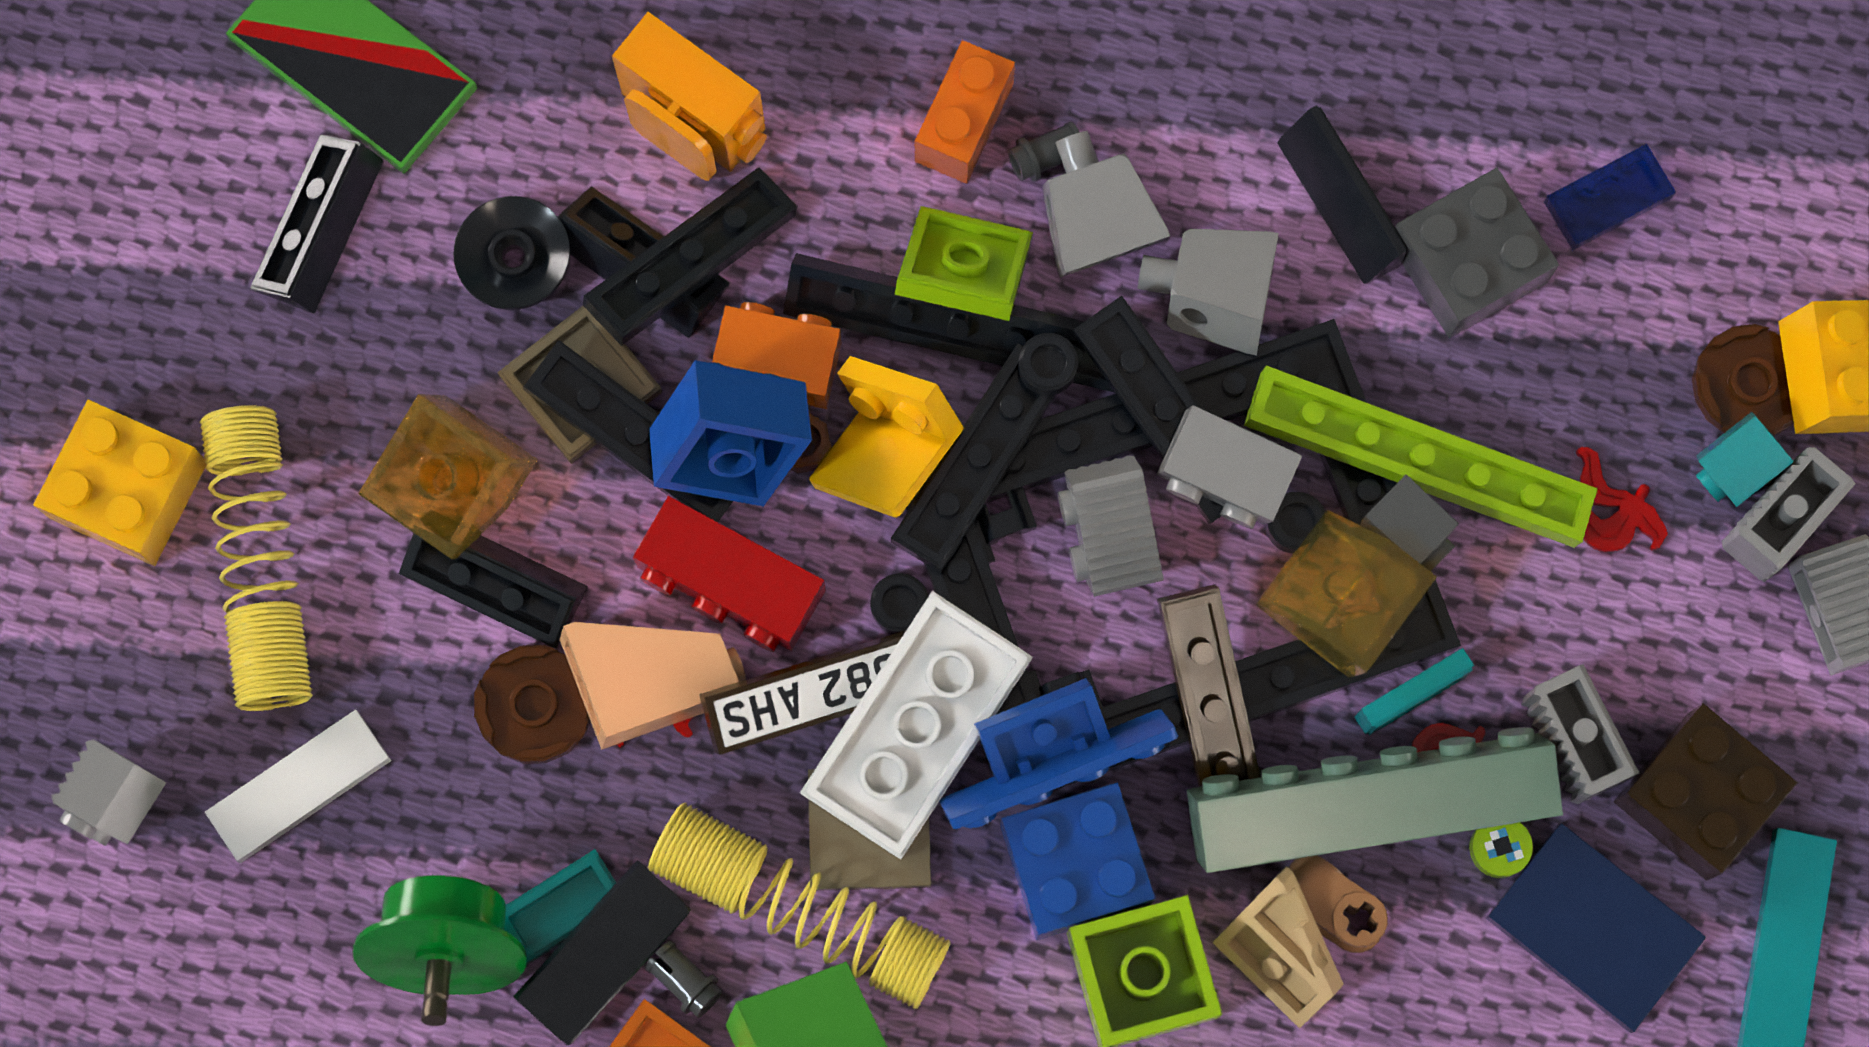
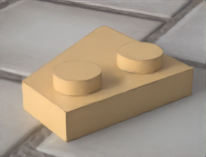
[1212,866,1344,1029]

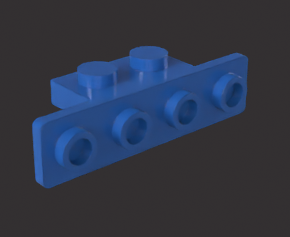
[939,678,1178,829]

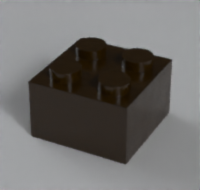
[1613,703,1798,881]

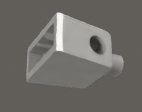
[1043,131,1170,278]
[1138,229,1279,355]

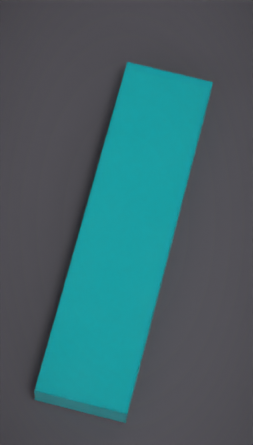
[1737,828,1837,1047]

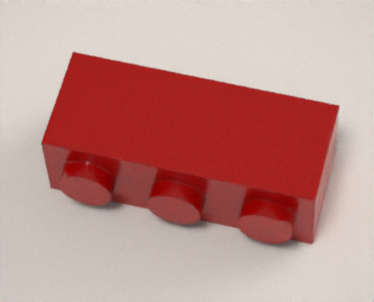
[633,496,826,652]

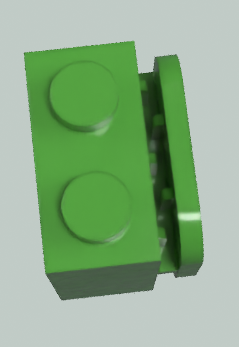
[725,961,888,1047]

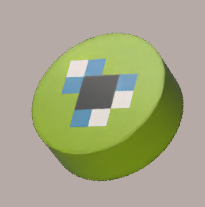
[1469,822,1533,878]

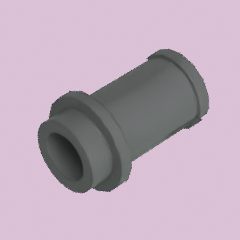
[1008,122,1079,182]
[644,940,723,1018]

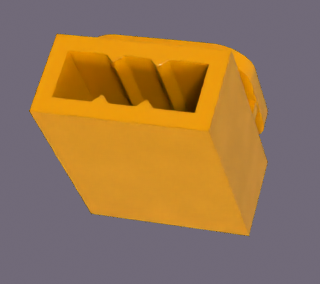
[612,12,767,181]

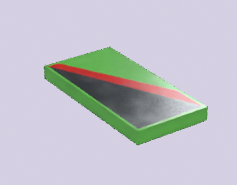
[226,0,477,174]

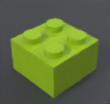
[1067,895,1222,1047]

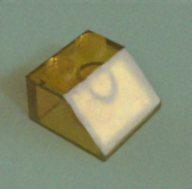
[358,394,538,559]
[1255,510,1437,678]

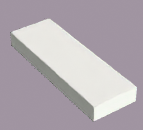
[205,710,392,863]

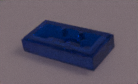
[1544,144,1676,250]

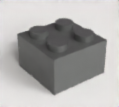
[1395,167,1559,339]

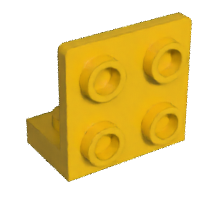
[809,356,964,518]

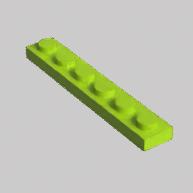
[1244,366,1598,548]

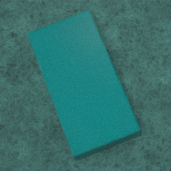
[1355,648,1474,736]
[504,849,616,965]

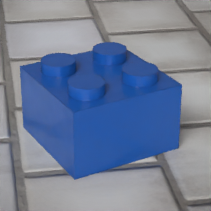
[649,360,812,507]
[1000,782,1155,941]

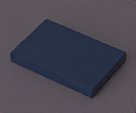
[1485,823,1706,1033]

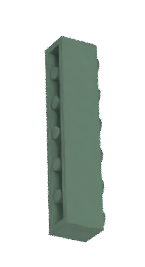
[1187,727,1563,873]

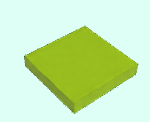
[895,206,1033,321]

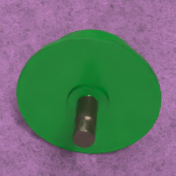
[353,875,527,1026]

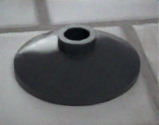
[453,196,570,310]

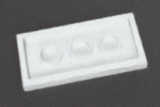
[800,591,1033,860]

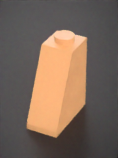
[560,622,746,750]

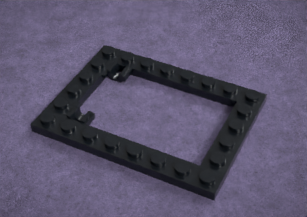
[905,319,1461,791]

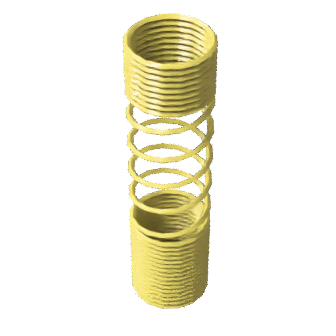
[199,405,313,711]
[648,802,951,1009]

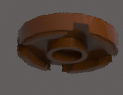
[1692,324,1794,437]
[474,645,591,764]

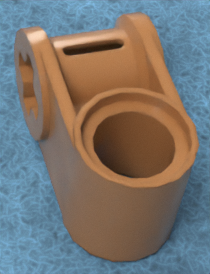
[1288,855,1388,953]

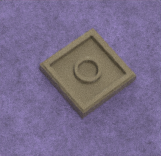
[497,306,663,464]
[808,769,931,891]

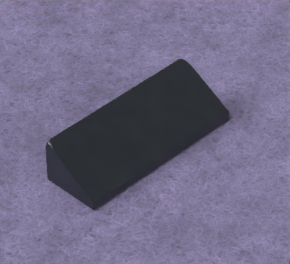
[1277,105,1408,284]
[250,135,384,313]
[558,186,730,338]
[398,512,588,649]
[513,860,691,1045]

